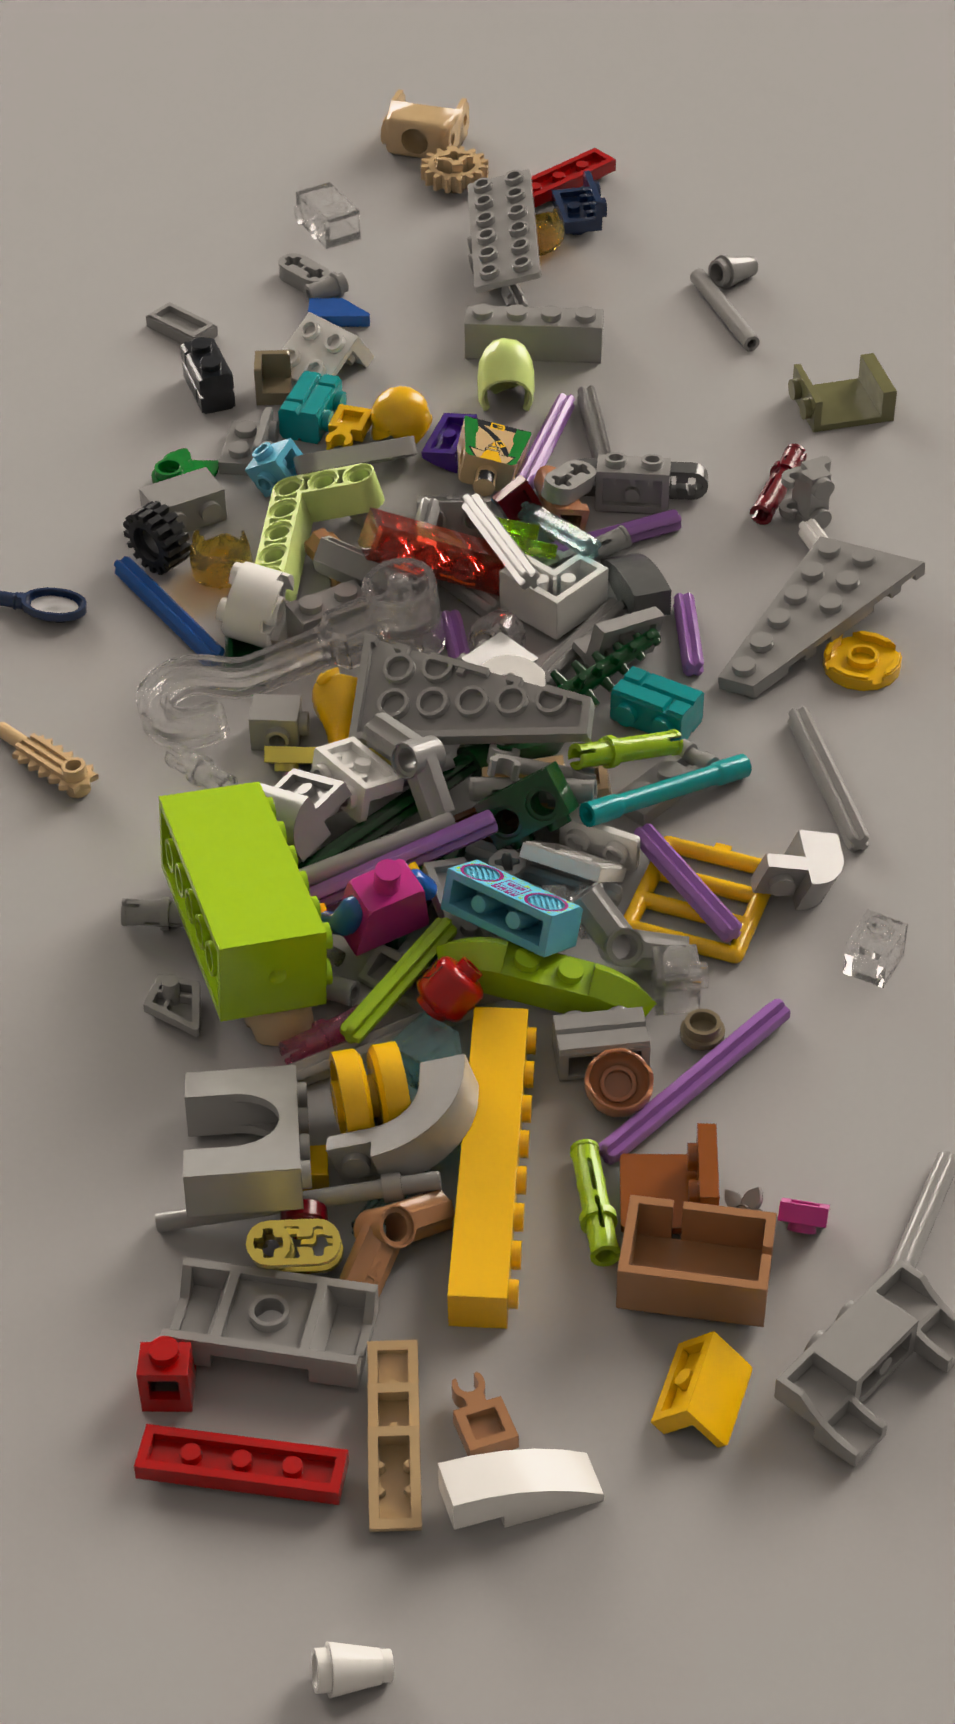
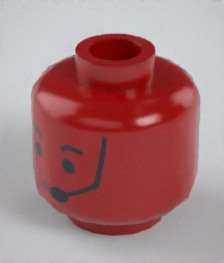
[416,956,484,1024]

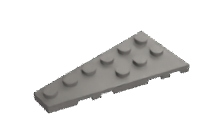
[718,536,925,698]

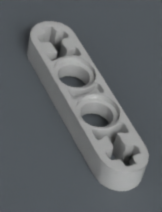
[293,436,418,475]

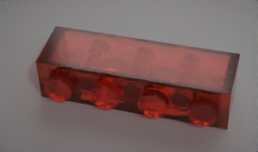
[357,507,505,596]

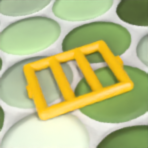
[624,836,771,964]

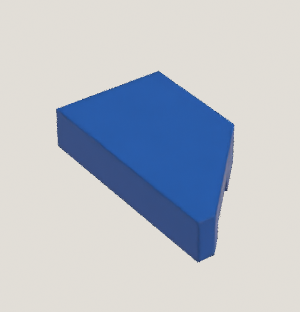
[308,298,370,327]

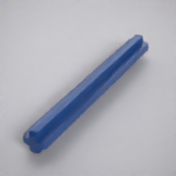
[114,556,225,667]

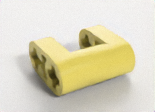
[246,1219,344,1274]

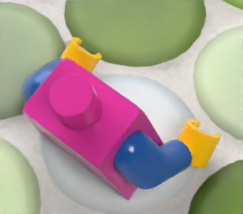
[320,859,437,956]

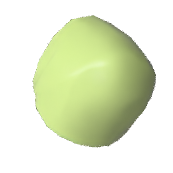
[477,338,535,411]

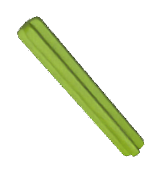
[340,917,457,1044]

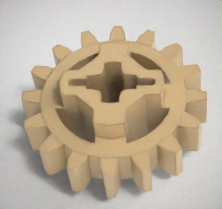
[421,146,489,194]

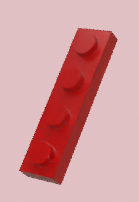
[531,148,616,208]
[134,1424,349,1505]

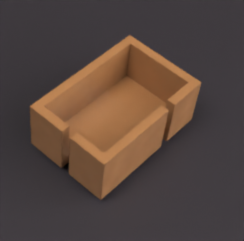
[616,1194,777,1327]

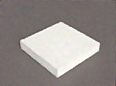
[519,841,627,882]

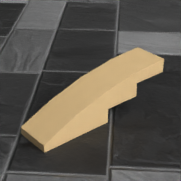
[367,1340,422,1532]

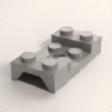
[159,1257,379,1389]

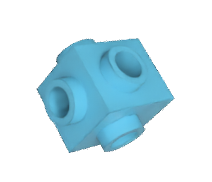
[245,438,303,497]

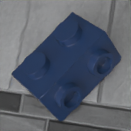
[552,171,607,235]

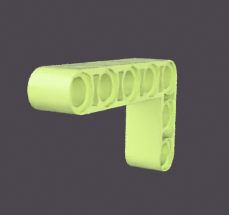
[255,463,385,601]

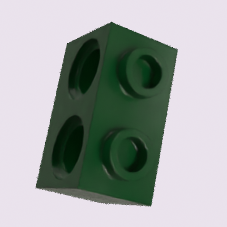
[474,761,580,850]

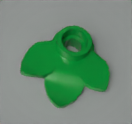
[151,448,219,484]

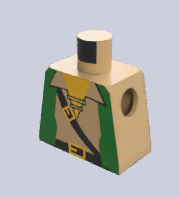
[457,416,532,496]

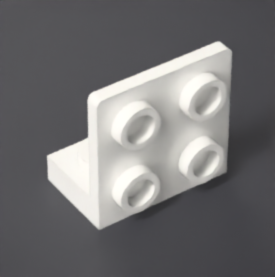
[282,312,374,382]

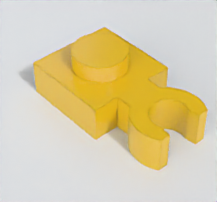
[325,404,372,450]

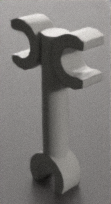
[486,744,596,782]

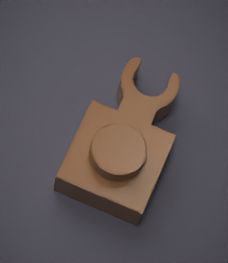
[451,1372,519,1456]

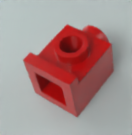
[136,1336,197,1412]

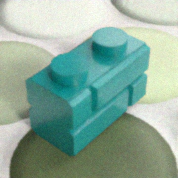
[278,371,347,444]
[610,666,704,741]

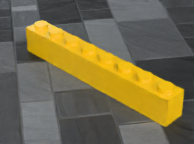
[447,1006,537,1329]

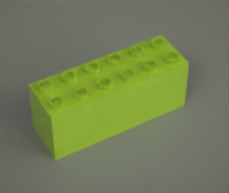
[158,782,333,1022]

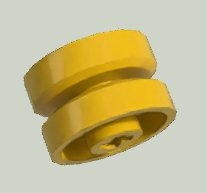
[329,1041,411,1134]

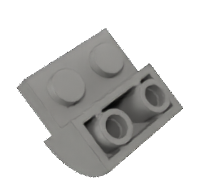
[260,768,352,862]

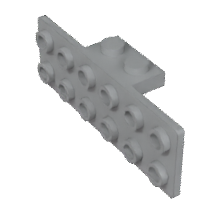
[467,169,542,293]

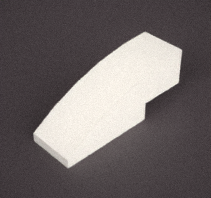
[438,1449,604,1530]

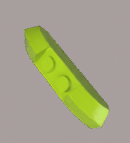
[436,937,657,1017]

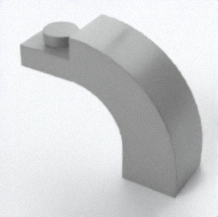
[326,1054,479,1181]

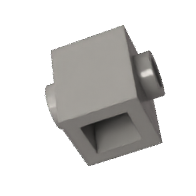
[248,694,310,751]

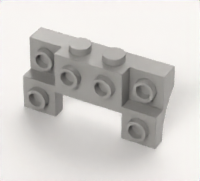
[774,1259,955,1467]

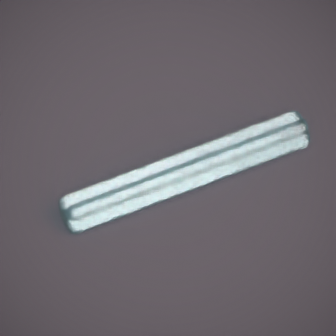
[518,501,601,559]

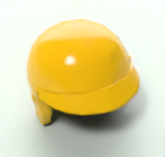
[371,386,433,444]

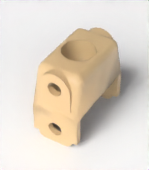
[381,89,469,158]

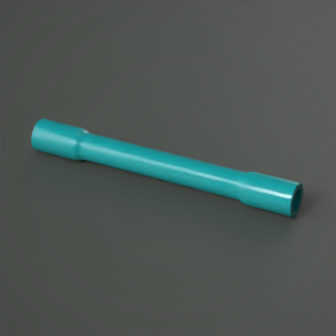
[579,754,752,827]

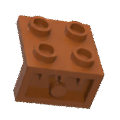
[620,1123,720,1234]

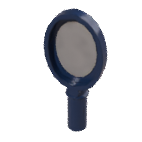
[0,587,87,623]

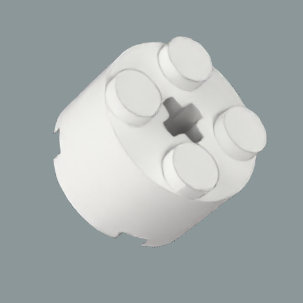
[216,561,294,650]

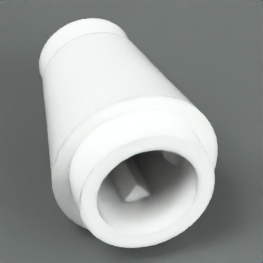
[311,1641,394,1699]

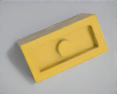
[651,1331,752,1448]

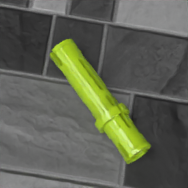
[568,729,683,770]
[569,1139,621,1267]

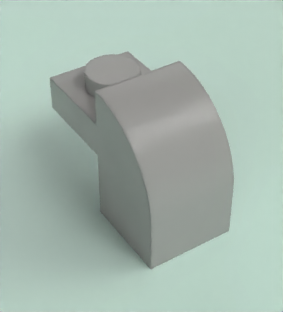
[750,830,844,910]

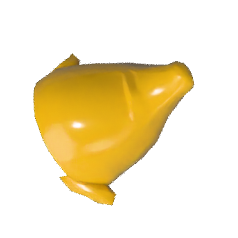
[312,667,358,744]

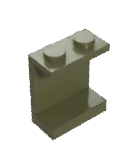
[788,353,897,433]

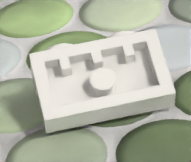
[310,736,404,823]

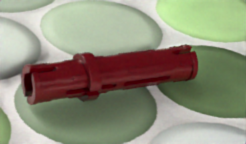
[750,444,807,525]

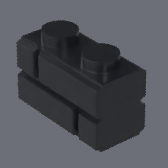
[180,337,236,414]

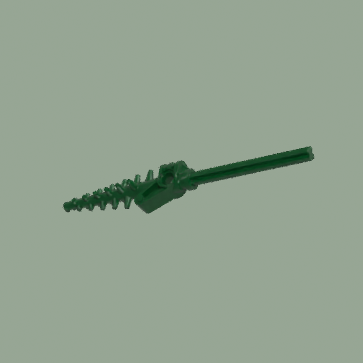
[298,628,661,869]

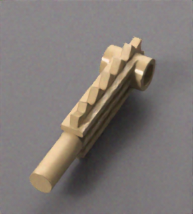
[0,722,99,798]

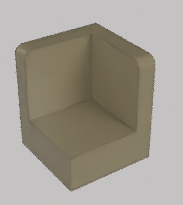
[254,350,292,405]

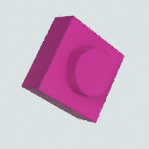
[778,1197,830,1234]

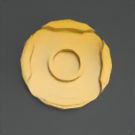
[822,631,902,691]

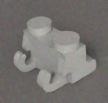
[779,456,835,529]

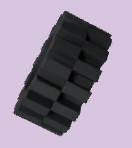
[123,501,191,575]

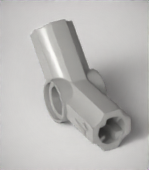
[362,712,456,822]
[570,882,691,975]

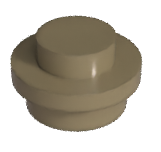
[680,1009,725,1051]

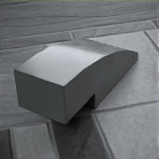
[601,553,672,615]

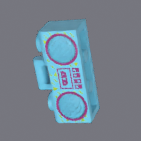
[441,860,583,957]

